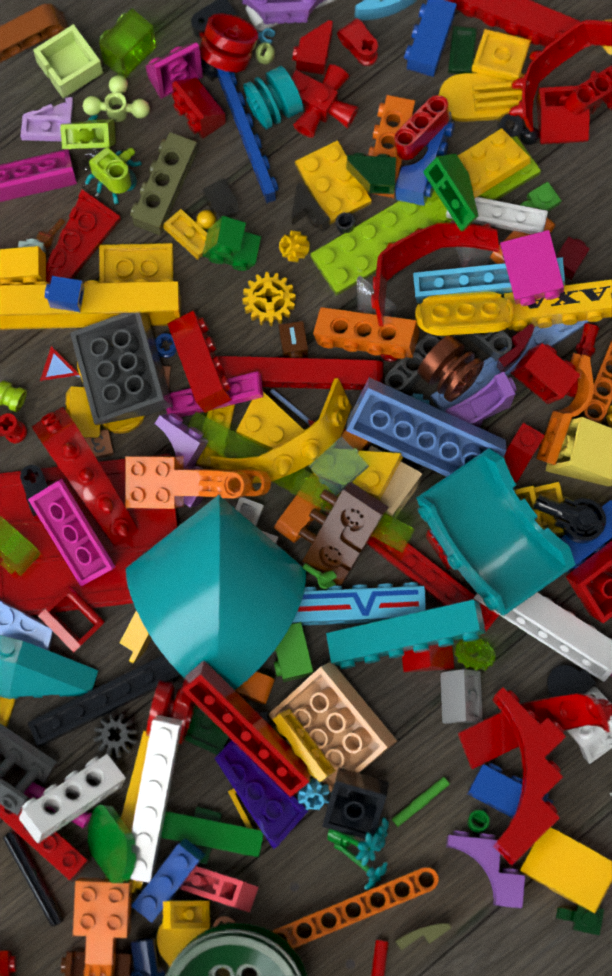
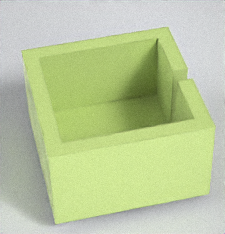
[33,24,103,98]

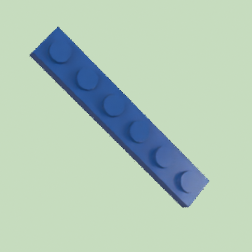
[217,69,278,203]

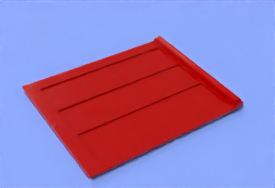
[0,454,178,616]

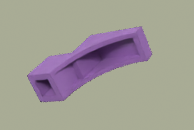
[445,372,516,427]
[155,413,209,508]
[446,831,525,908]

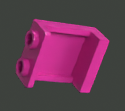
[500,230,564,306]

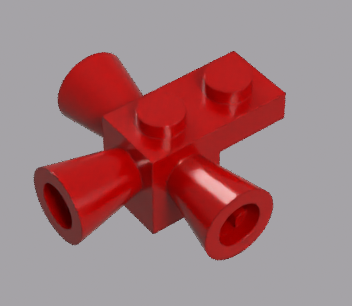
[291,64,359,138]

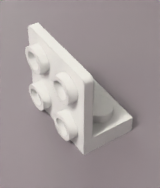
[566,687,612,764]

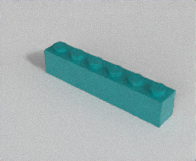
[326,600,486,669]

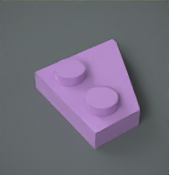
[21,97,74,141]

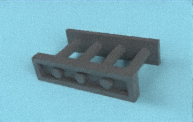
[0,724,57,816]

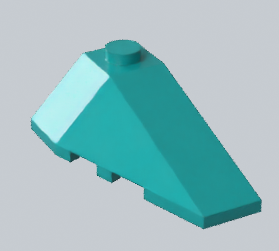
[0,635,98,699]

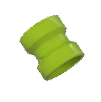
[0,380,27,413]

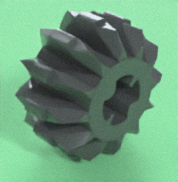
[94,714,138,758]

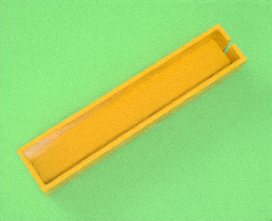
[0,279,181,330]

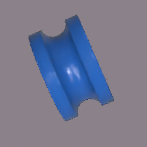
[155,333,177,358]

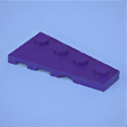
[214,740,308,849]

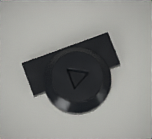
[547,665,596,698]

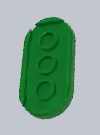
[88,805,136,884]

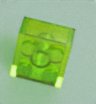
[99,8,157,79]

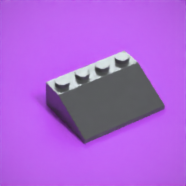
[70,312,173,425]

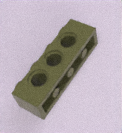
[130,132,198,236]

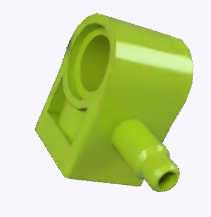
[89,147,135,194]

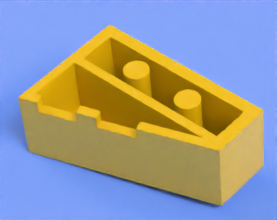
[236,392,306,470]

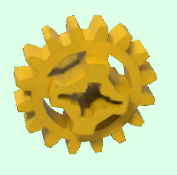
[242,272,296,326]

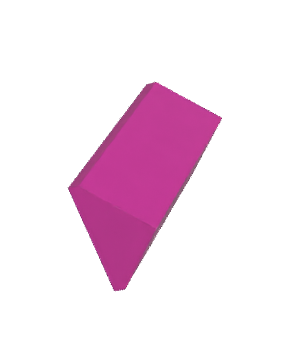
[0,149,77,202]
[28,479,115,586]

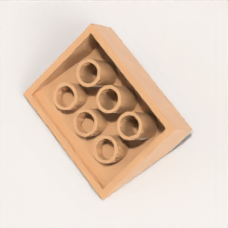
[268,662,397,792]

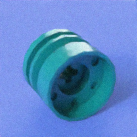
[243,66,303,130]

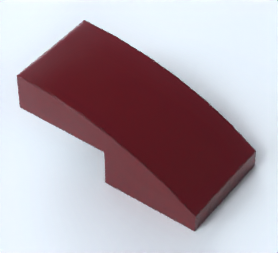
[496,323,535,373]

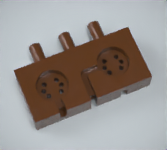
[298,482,389,586]

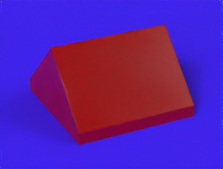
[402,644,454,673]

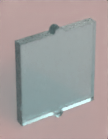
[309,437,369,496]

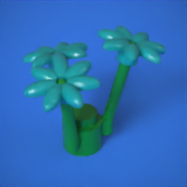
[327,817,389,890]

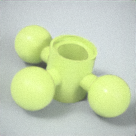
[83,75,150,122]

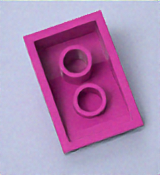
[146,42,203,99]

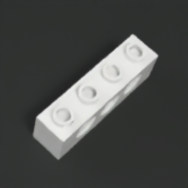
[19,754,126,843]

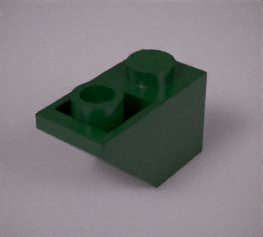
[346,153,396,194]

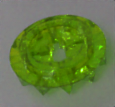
[454,639,496,671]

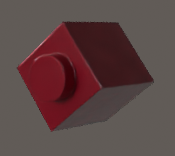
[556,237,590,281]

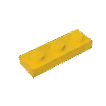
[272,709,336,783]

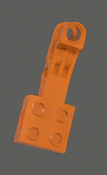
[125,456,271,509]
[73,877,133,976]

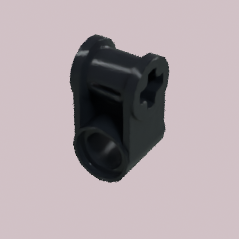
[20,465,48,517]

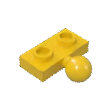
[163,209,216,260]

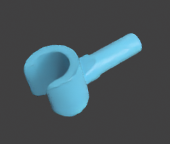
[258,28,275,45]

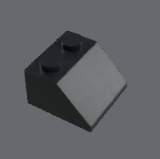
[322,767,389,839]

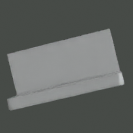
[441,669,483,724]

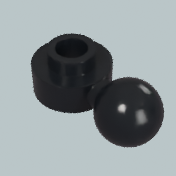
[497,112,539,145]

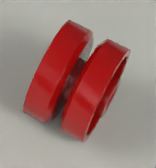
[199,13,258,72]
[146,680,194,745]

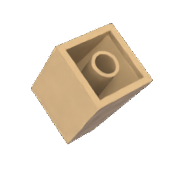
[342,446,422,525]

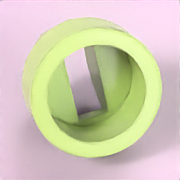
[256,42,275,64]

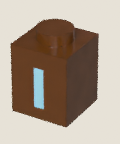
[279,321,308,358]

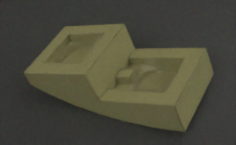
[395,924,451,950]

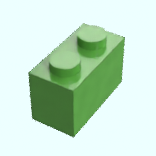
[273,622,313,682]

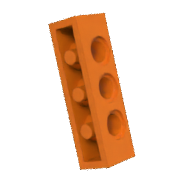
[366,95,415,198]
[313,307,420,359]

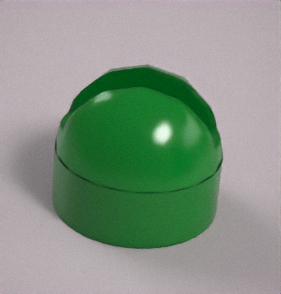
[467,810,490,833]

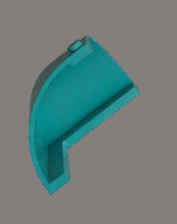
[126,495,306,690]

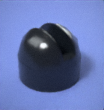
[336,213,355,234]

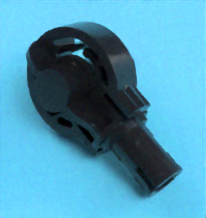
[533,494,606,543]

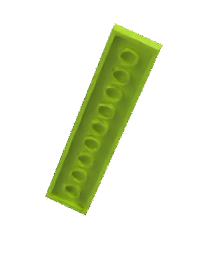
[310,136,541,296]

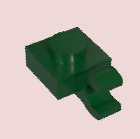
[555,904,604,936]

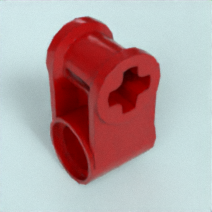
[337,18,378,66]

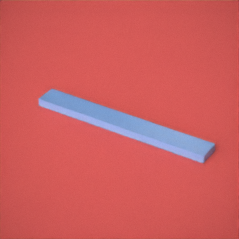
[431,320,590,412]

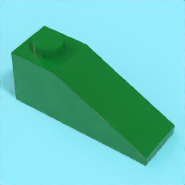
[423,154,479,231]

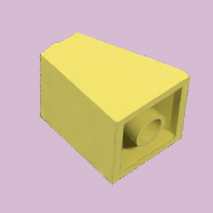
[545,417,612,487]

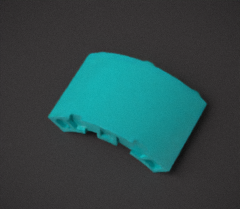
[416,448,576,616]

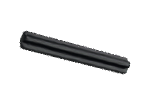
[3,831,64,927]

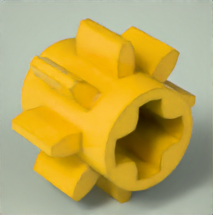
[279,231,310,262]

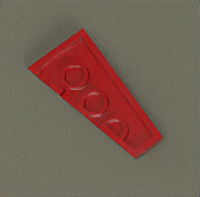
[46,189,121,284]

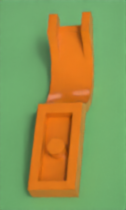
[536,353,594,465]

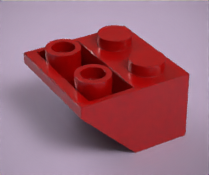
[171,77,226,139]
[536,86,590,145]

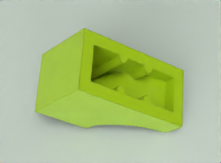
[60,119,116,149]

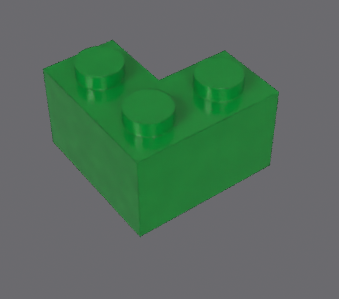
[202,216,261,271]

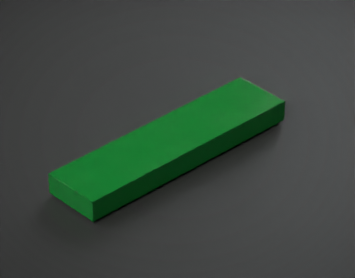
[161,812,264,858]

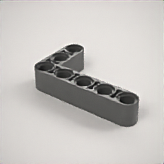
[385,330,512,394]

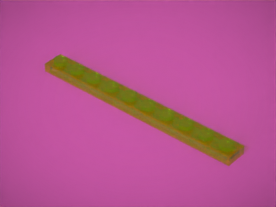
[187,412,415,553]

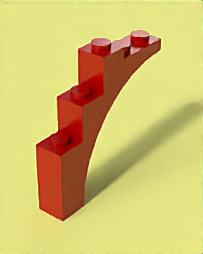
[492,687,566,866]

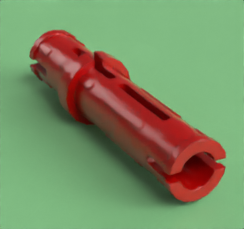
[566,323,599,398]

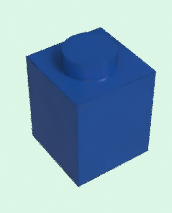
[45,276,85,312]

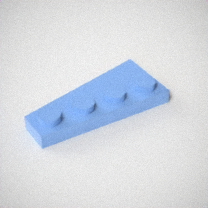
[0,600,54,651]

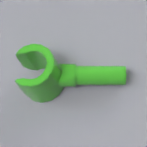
[303,563,337,589]

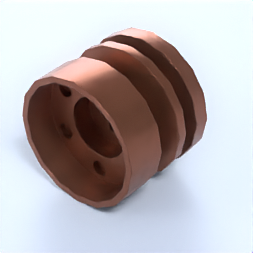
[417,335,484,402]

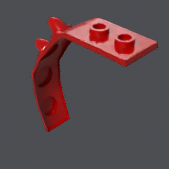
[508,20,612,132]
[371,220,500,326]
[31,407,138,545]
[457,693,612,769]

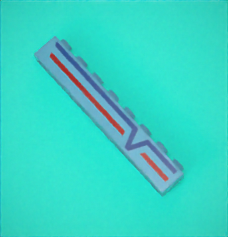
[292,582,426,626]

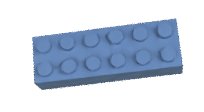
[346,378,507,476]

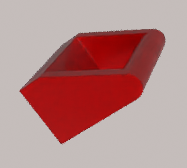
[38,586,105,653]

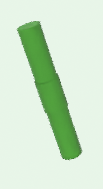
[391,777,450,827]

